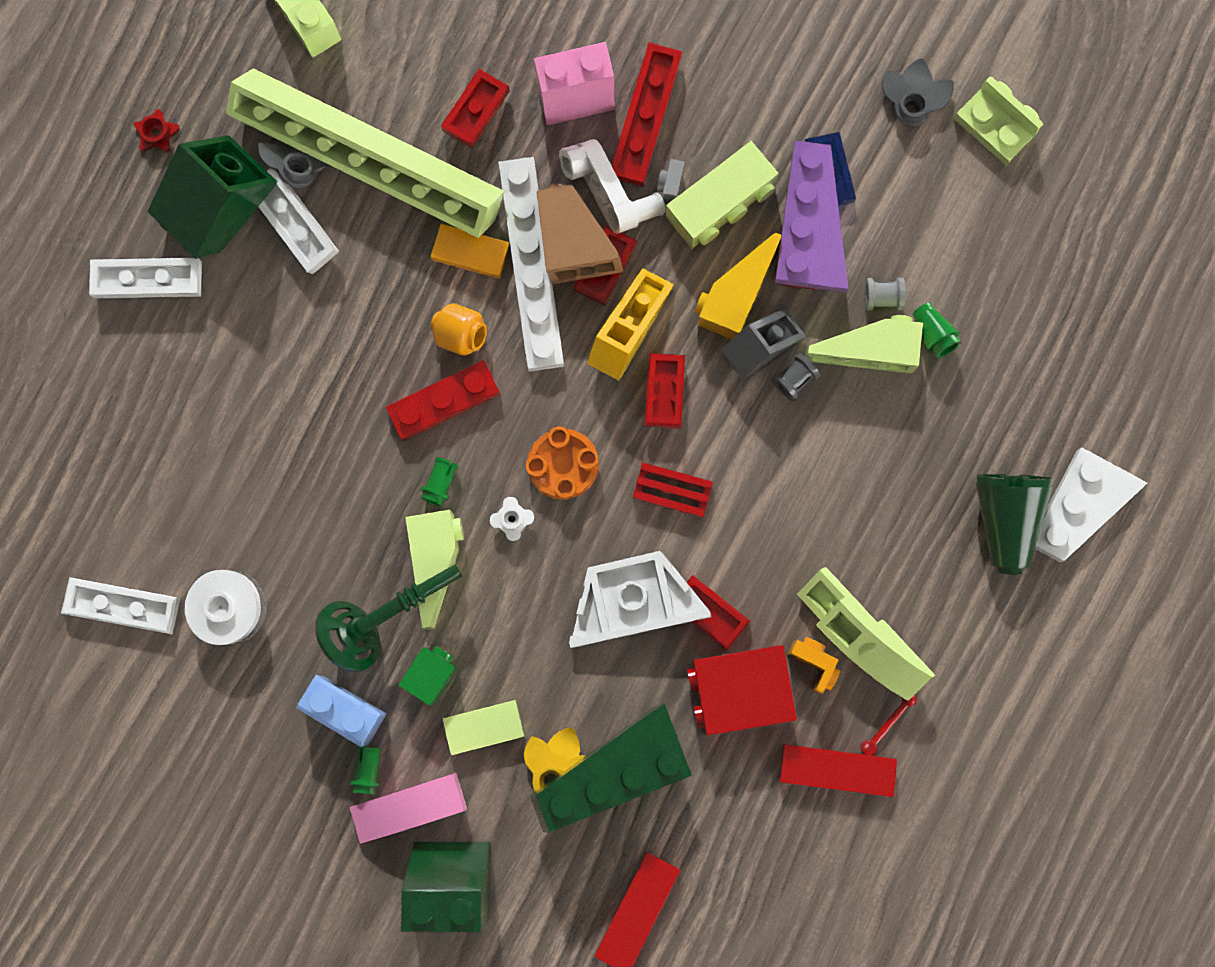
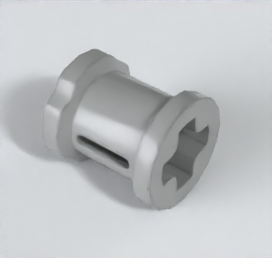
[864,277,906,311]

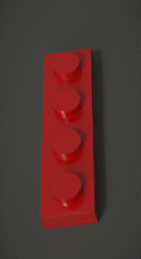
[612,42,683,187]

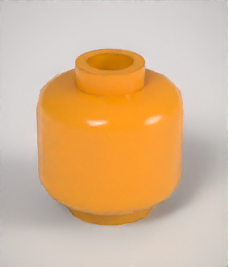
[431,303,487,356]

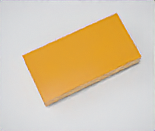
[430,224,510,279]

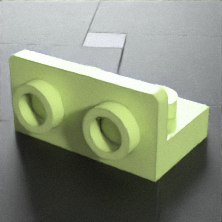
[954,77,1043,166]

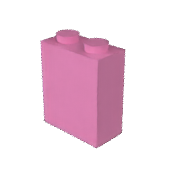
[534,42,615,126]

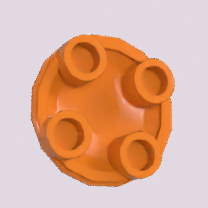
[526,426,599,500]

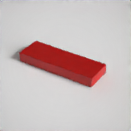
[779,744,897,797]
[594,851,681,967]

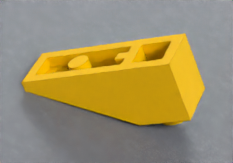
[695,232,782,340]
[587,268,674,381]

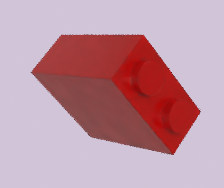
[687,645,797,736]

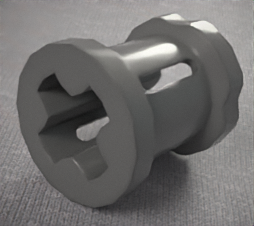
[771,353,820,402]

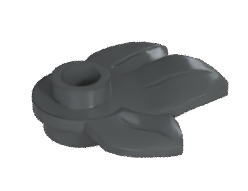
[882,58,954,126]
[258,139,327,188]

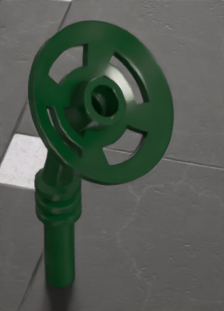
[315,564,462,672]

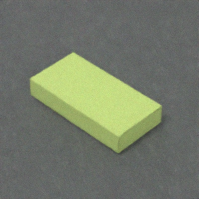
[443,700,525,755]

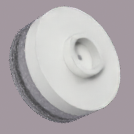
[185,570,267,645]

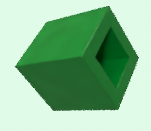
[398,645,458,706]

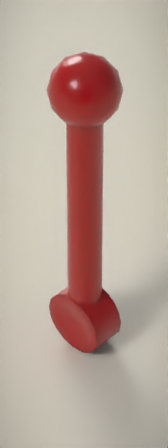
[860,695,917,756]

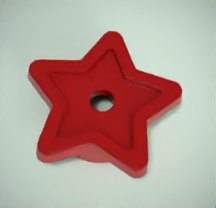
[134,109,180,153]

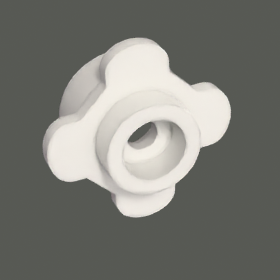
[490,497,534,541]

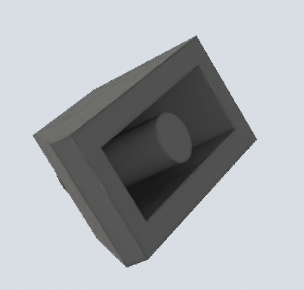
[721,309,807,379]

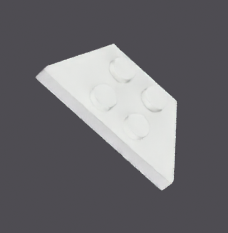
[569,551,711,648]

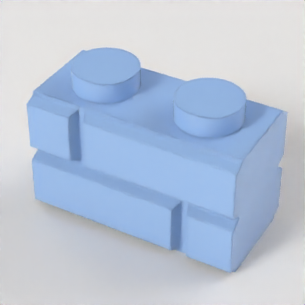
[296,675,387,747]

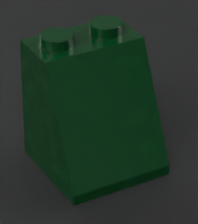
[147,135,277,259]
[401,842,490,932]

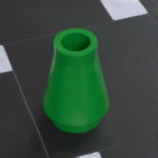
[912,302,962,358]

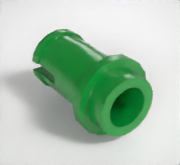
[420,457,458,507]
[350,747,382,795]

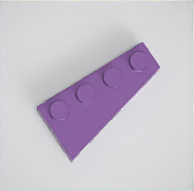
[775,141,848,293]

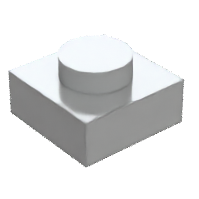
[657,159,685,205]

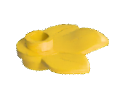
[524,727,585,792]

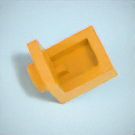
[787,637,840,694]

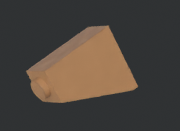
[536,184,624,284]

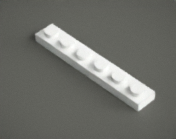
[499,157,564,372]

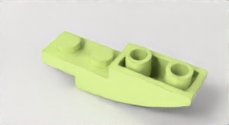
[797,567,935,701]

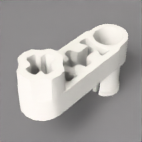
[559,139,666,234]

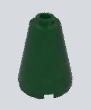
[976,474,1053,575]

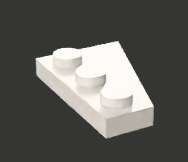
[1035,447,1147,562]

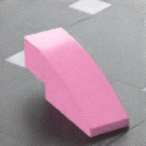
[349,773,467,844]

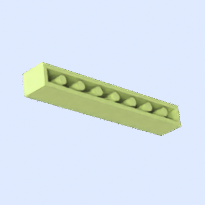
[225,69,505,238]

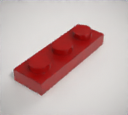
[386,360,501,441]

